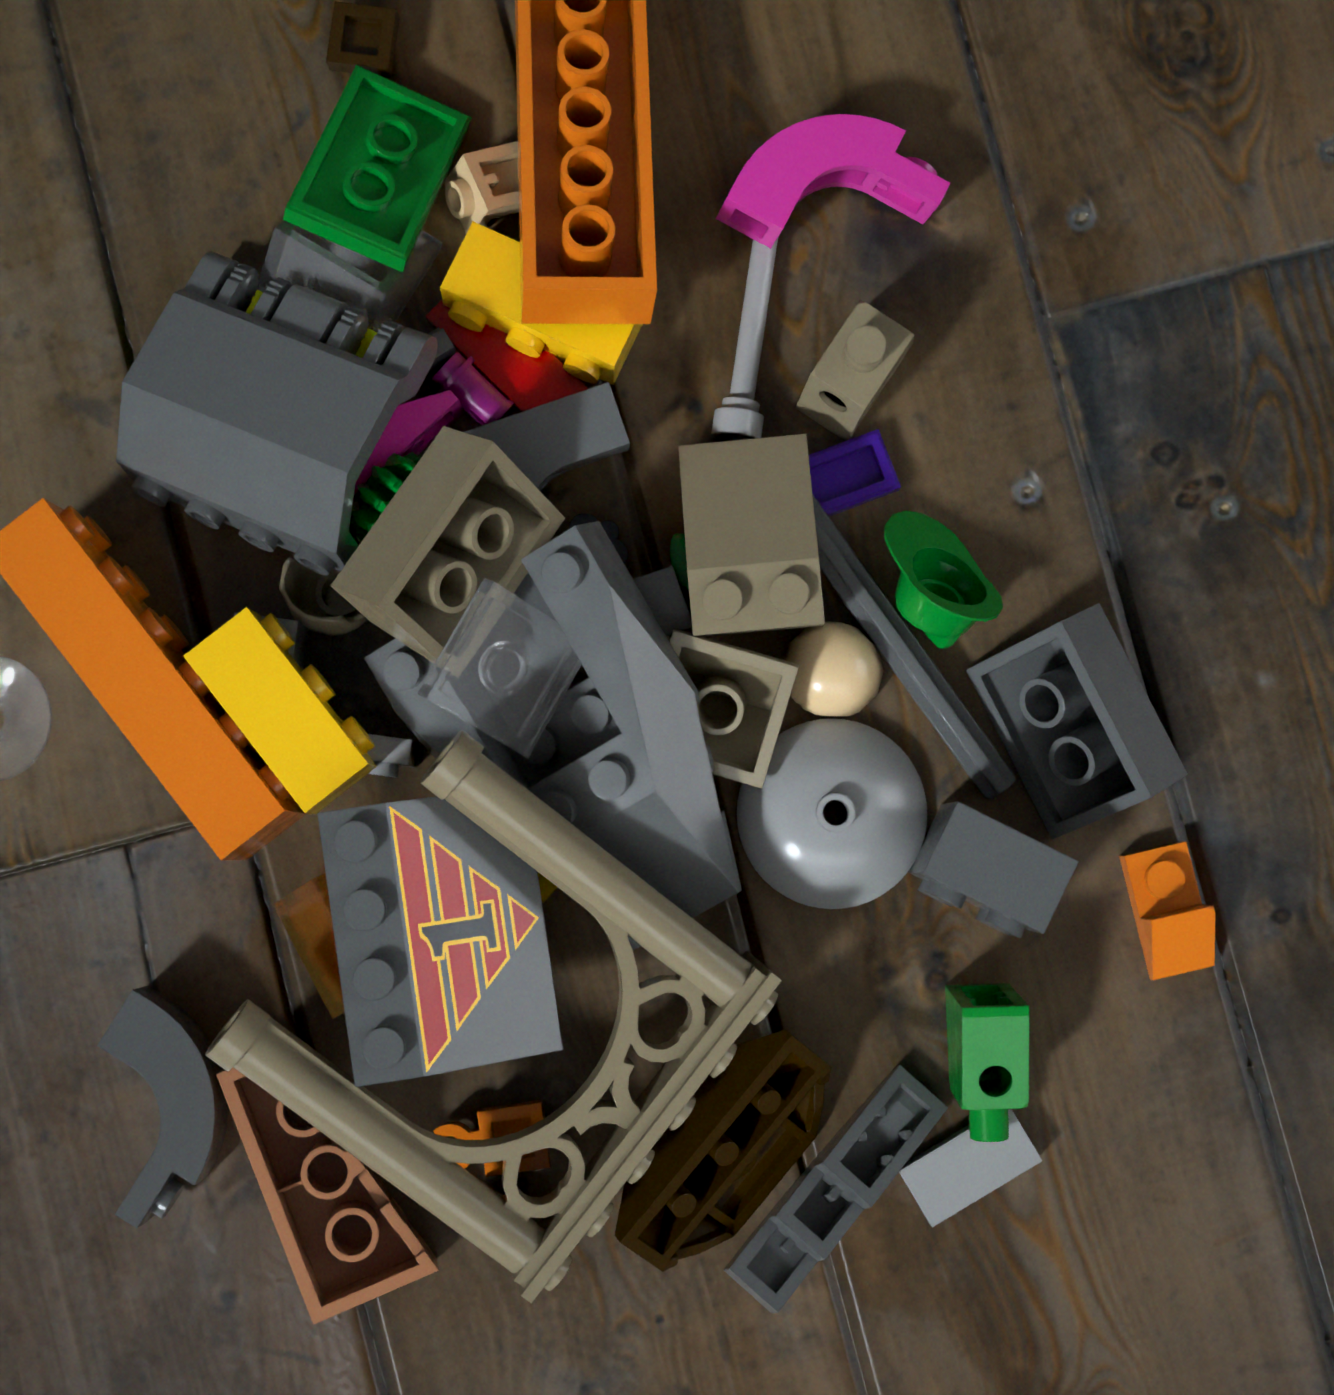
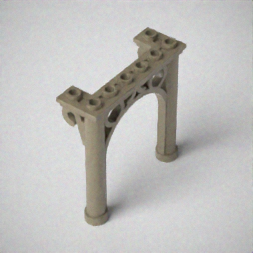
[205,730,782,1303]

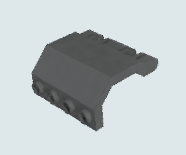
[116,251,438,575]

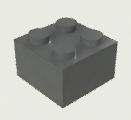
[908,802,1079,939]

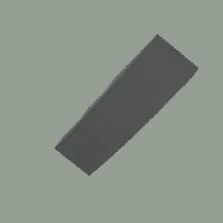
[723,1065,948,1313]

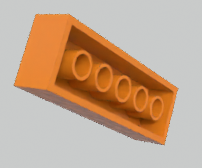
[515,0,657,324]
[0,498,307,861]

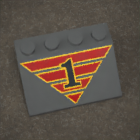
[317,785,563,1087]

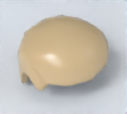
[783,621,884,716]

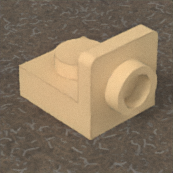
[445,141,519,233]

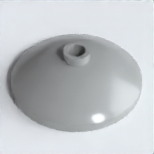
[737,719,927,909]

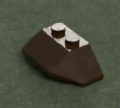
[614,1030,832,1272]

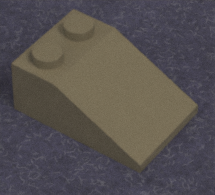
[678,434,825,637]

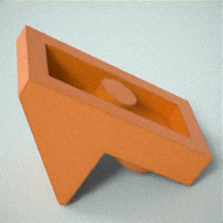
[1119,841,1216,980]

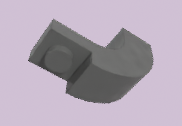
[97,986,228,1228]

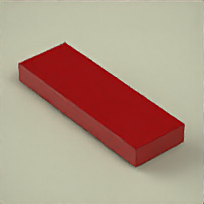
[425,300,588,412]

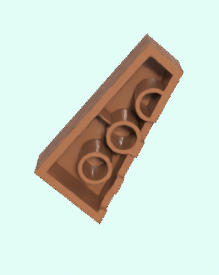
[216,1067,439,1325]

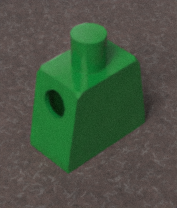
[945,983,1029,1142]

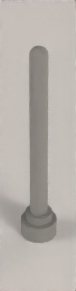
[711,238,778,442]

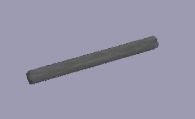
[813,495,1016,799]

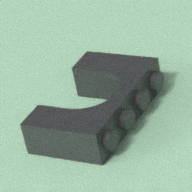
[465,382,692,677]

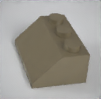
[330,426,565,677]

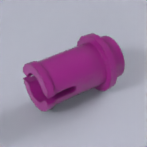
[432,351,514,426]

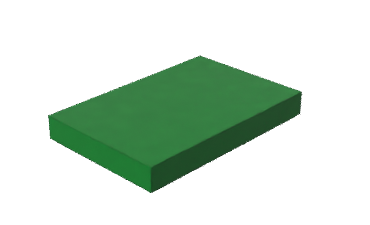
[283,65,472,273]

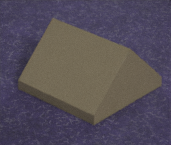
[670,628,799,789]

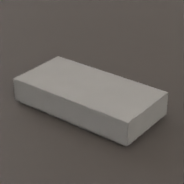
[899,1109,1042,1228]

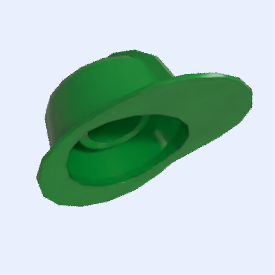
[884,511,1003,649]

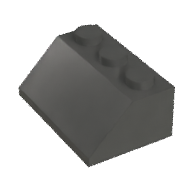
[966,603,1188,840]

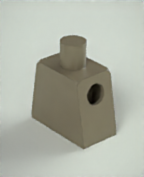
[795,300,915,441]

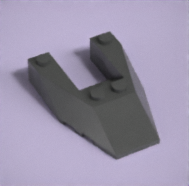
[364,521,742,950]

